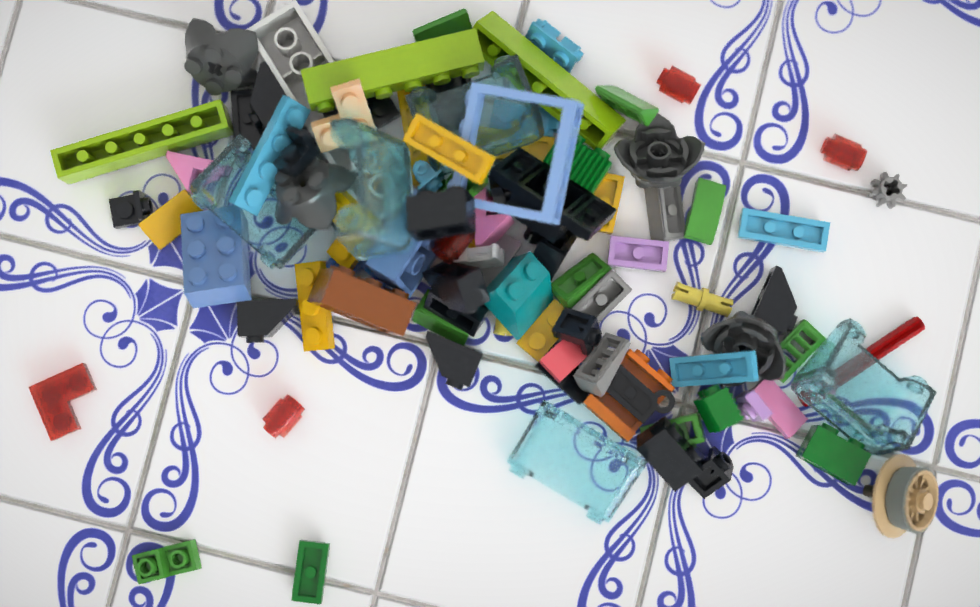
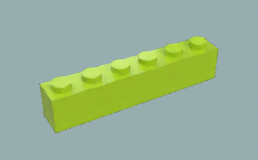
[472,11,626,150]
[301,28,485,113]
[50,99,234,185]

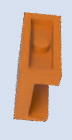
[582,349,675,442]

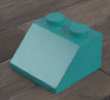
[484,251,553,340]

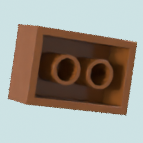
[307,265,417,337]

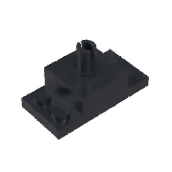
[488,148,617,244]

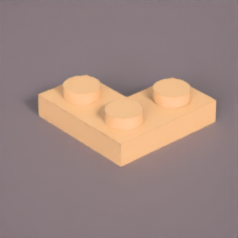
[311,78,378,153]

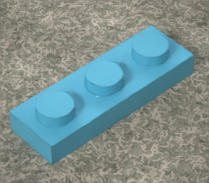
[737,208,830,253]
[669,350,759,387]

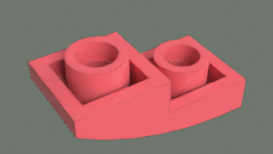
[539,340,594,383]

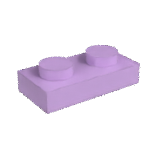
[607,235,669,272]
[734,390,773,422]

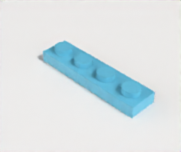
[228,95,311,216]

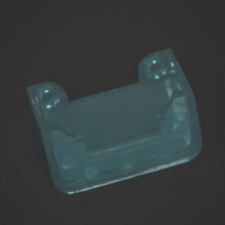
[405,54,544,175]
[330,118,416,261]
[190,134,320,269]
[791,318,937,456]
[506,400,648,525]

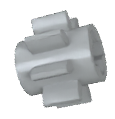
[868,172,908,209]

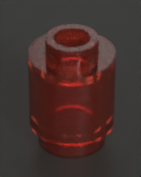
[656,65,702,105]
[820,133,867,171]
[432,233,475,264]
[262,394,305,439]

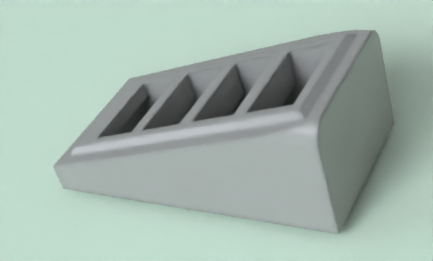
[573,332,631,397]

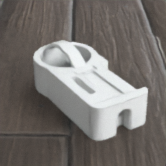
[444,243,505,269]

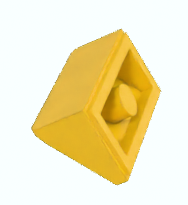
[138,189,203,250]

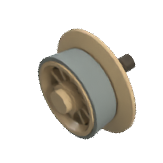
[863,454,939,538]

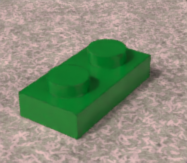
[291,540,330,605]

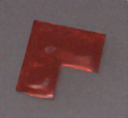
[28,363,97,441]

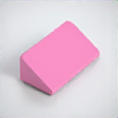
[751,379,808,439]

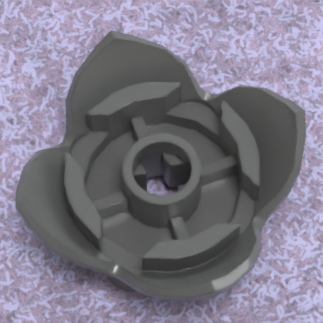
[184,18,258,96]
[614,113,705,188]
[275,157,357,230]
[701,311,786,388]

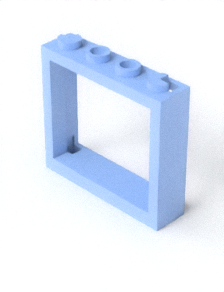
[447,82,584,225]

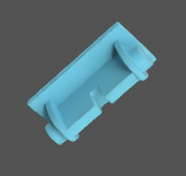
[525,19,584,73]
[412,160,444,192]

